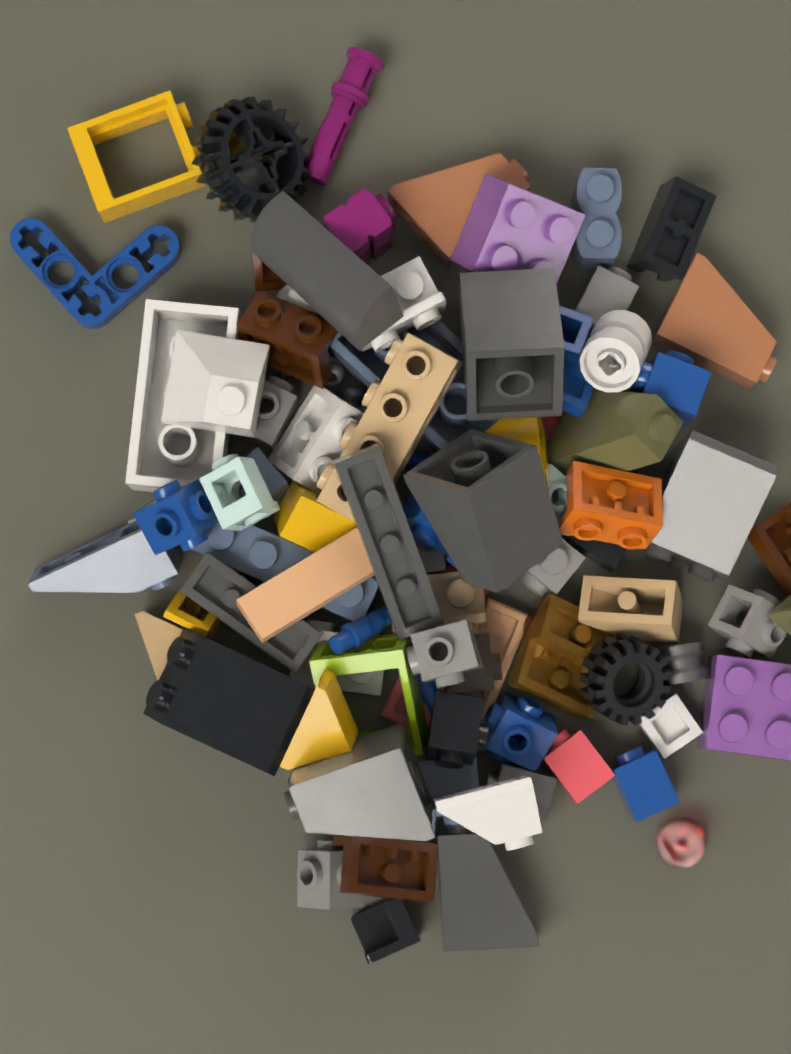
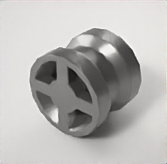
[658,641,710,685]

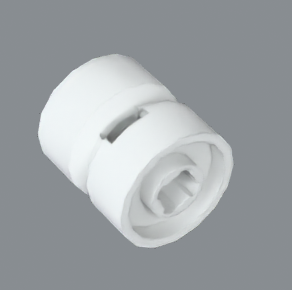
[579,310,652,392]

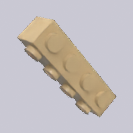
[316,333,463,522]

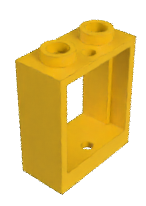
[67,90,206,223]

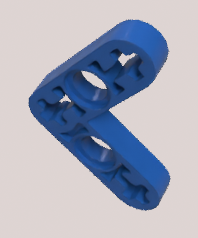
[10,218,182,329]

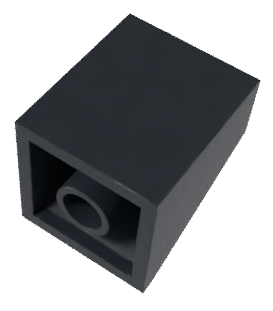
[143,628,315,776]

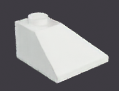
[161,330,270,438]
[433,775,543,851]

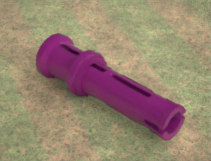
[304,47,385,186]

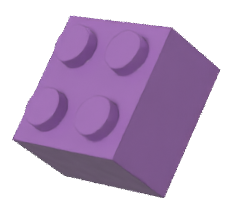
[450,174,585,284]
[698,654,791,761]

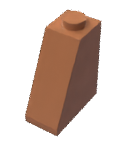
[387,153,531,268]
[652,253,778,390]

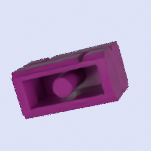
[324,188,396,265]

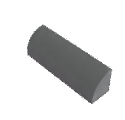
[251,191,404,351]

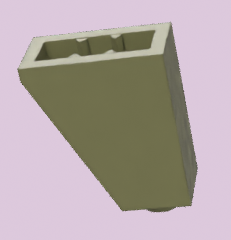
[546,388,683,477]

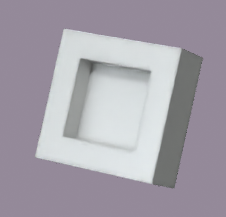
[639,694,703,759]

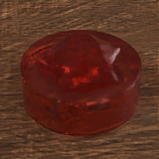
[657,818,707,868]

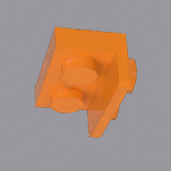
[558,461,663,549]

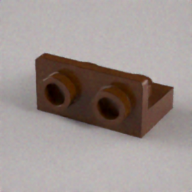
[236,291,338,389]
[333,835,438,902]

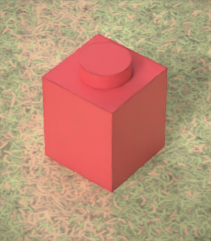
[542,728,615,804]

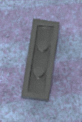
[179,552,324,673]

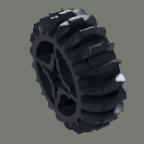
[191,96,313,222]

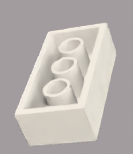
[125,299,242,492]

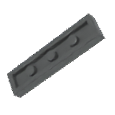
[332,444,444,640]

